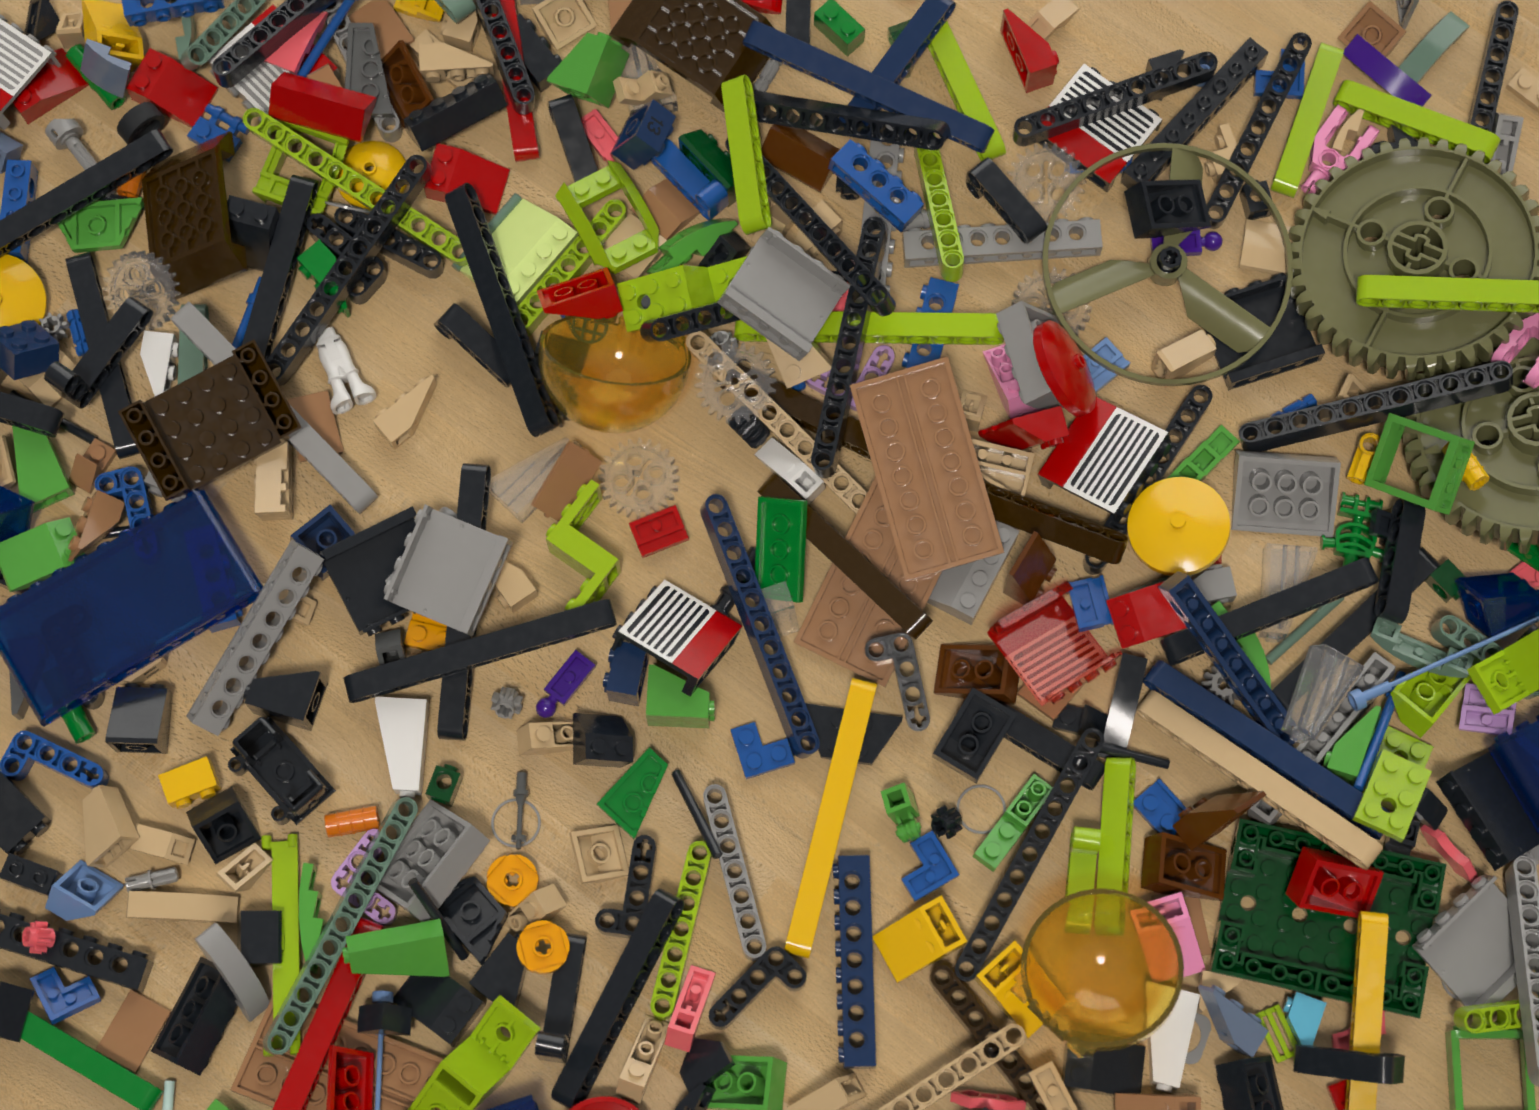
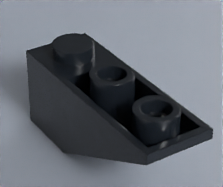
[517,14,562,92]

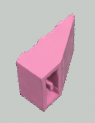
[983,344,1048,419]
[1131,892,1206,984]

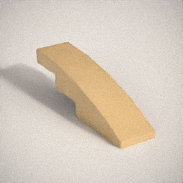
[126,891,238,924]

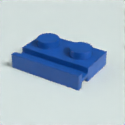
[1067,575,1114,632]
[1134,778,1186,835]

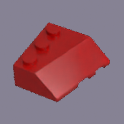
[978,406,1069,450]

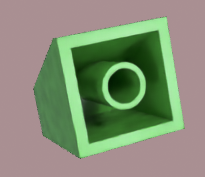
[547,32,629,108]
[646,664,715,729]

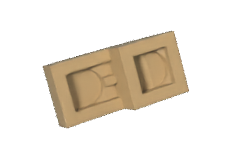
[1332,109,1364,154]

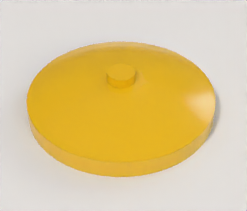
[0,254,47,327]
[1127,477,1230,576]

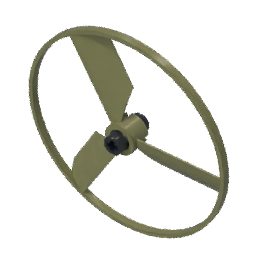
[1042,143,1293,386]

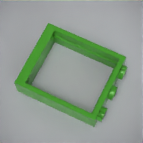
[1364,413,1475,515]
[1445,1026,1536,1110]

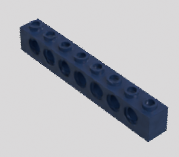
[1158,571,1304,745]
[833,855,876,1069]

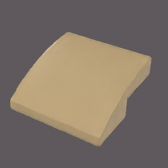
[602,213,667,279]
[1239,219,1293,275]

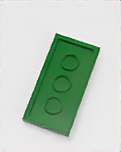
[755,496,808,603]

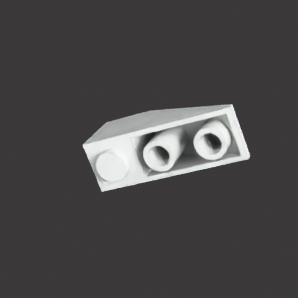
[140,331,179,396]
[754,437,825,504]

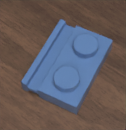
[1084,337,1130,393]

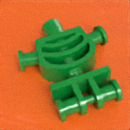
[1320,492,1385,566]

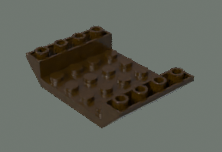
[609,0,775,113]
[142,131,248,300]
[118,339,302,501]

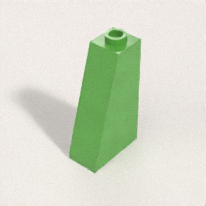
[12,426,75,515]
[342,919,450,977]

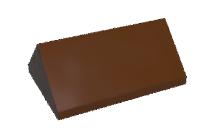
[381,40,434,129]
[761,124,840,193]

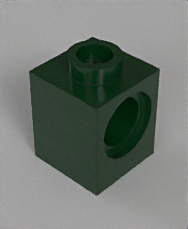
[1425,559,1470,603]
[425,764,463,807]

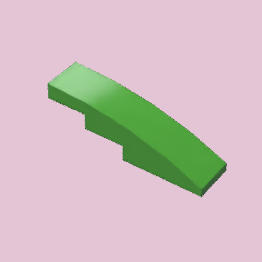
[1168,425,1240,482]
[299,862,327,974]

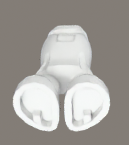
[316,327,376,415]

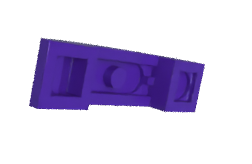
[1343,34,1432,107]

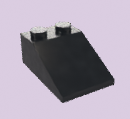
[1124,180,1211,239]
[932,688,1017,784]
[393,976,486,1048]
[1062,1033,1146,1096]

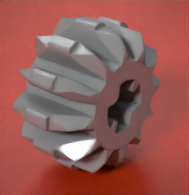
[1200,666,1239,706]

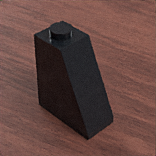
[469,933,527,1008]

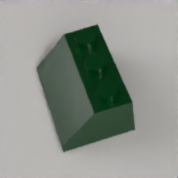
[678,129,737,207]

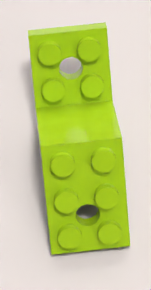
[617,256,747,333]
[546,479,621,611]
[1467,629,1539,715]
[1352,726,1433,842]
[408,995,541,1110]

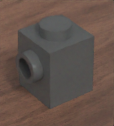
[375,629,406,665]

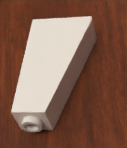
[375,697,430,799]
[1144,981,1200,1093]

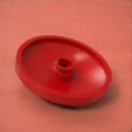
[1033,320,1096,417]

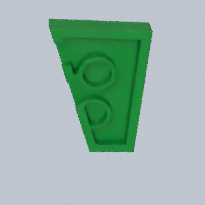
[596,747,668,840]

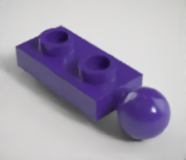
[1150,230,1223,256]
[536,650,596,718]

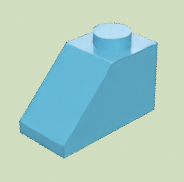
[1282,991,1327,1045]

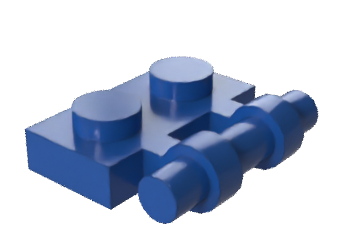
[187,103,249,162]

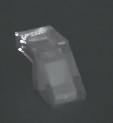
[761,581,800,638]

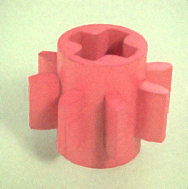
[22,921,55,954]

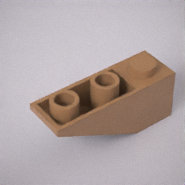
[68,490,125,562]
[1114,1093,1201,1110]

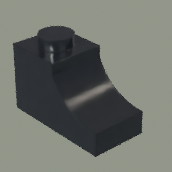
[698,232,751,267]

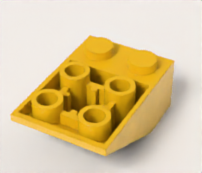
[81,0,144,72]
[872,895,968,983]
[974,941,1067,1038]

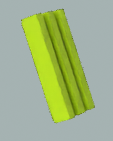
[1255,1004,1297,1064]

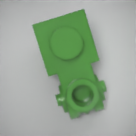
[880,782,922,843]

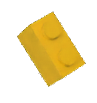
[158,756,222,809]

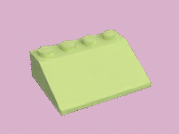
[460,199,578,306]

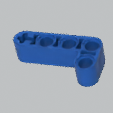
[650,138,729,221]
[95,467,162,565]
[0,731,109,789]

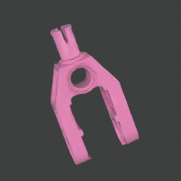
[1301,105,1380,194]
[1491,313,1539,389]

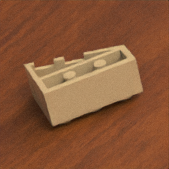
[765,337,832,389]
[972,439,1035,496]
[254,441,293,521]

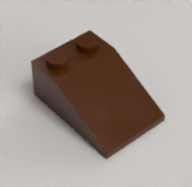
[1003,531,1057,608]
[933,644,1023,704]
[1173,791,1266,851]
[1141,832,1227,901]

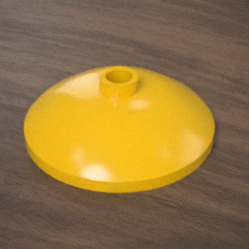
[337,141,407,210]

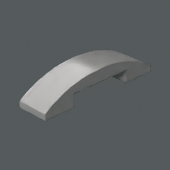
[194,923,270,1022]

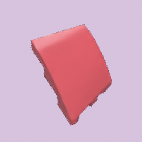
[260,11,328,75]

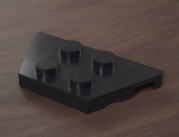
[805,703,902,766]
[438,876,508,965]

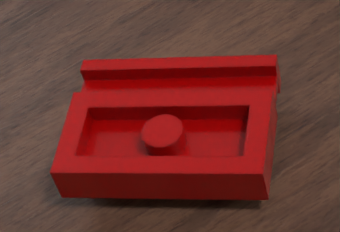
[629,505,689,558]

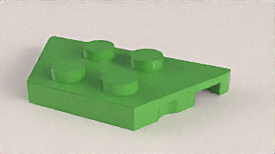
[58,197,144,253]

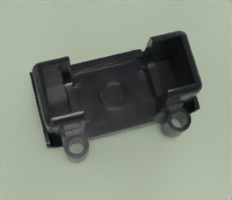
[228,716,336,825]

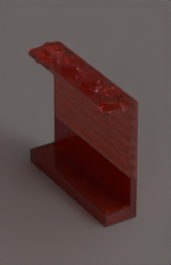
[987,581,1123,707]

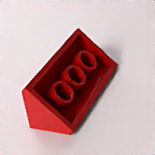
[268,72,377,143]
[326,1045,374,1110]

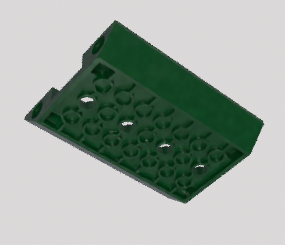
[1211,818,1446,1019]

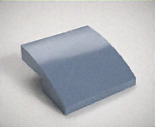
[80,39,132,98]

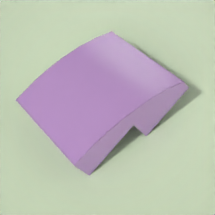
[1459,683,1517,737]

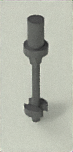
[511,772,529,849]

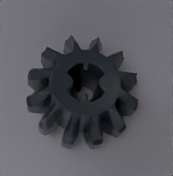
[728,406,770,449]

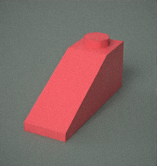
[664,965,716,1052]

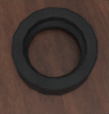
[117,102,165,145]

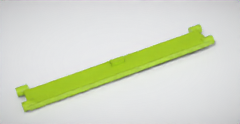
[261,834,301,1057]

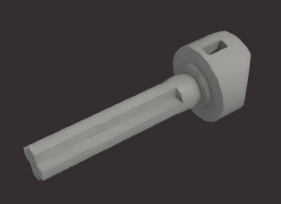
[45,118,117,197]

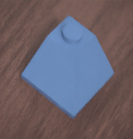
[45,860,124,921]

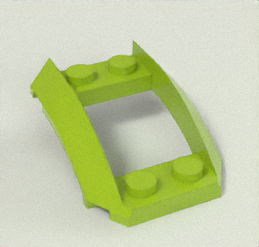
[252,120,349,215]
[555,160,660,274]

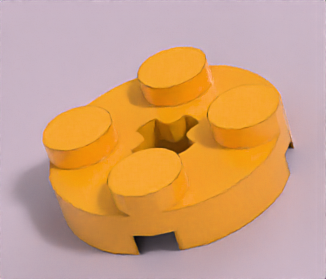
[487,854,539,908]
[516,920,570,975]

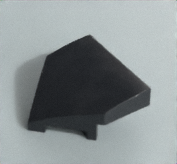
[679,1038,735,1093]

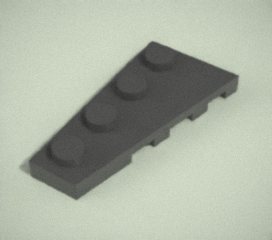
[345,23,394,118]

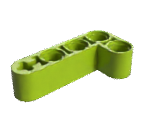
[1063,826,1101,934]

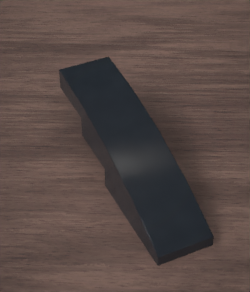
[1098,653,1148,759]

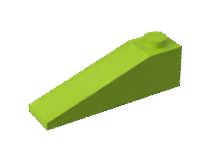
[1390,665,1473,738]

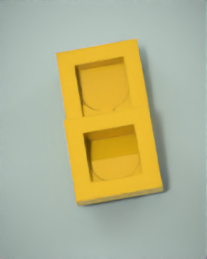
[393,0,444,22]

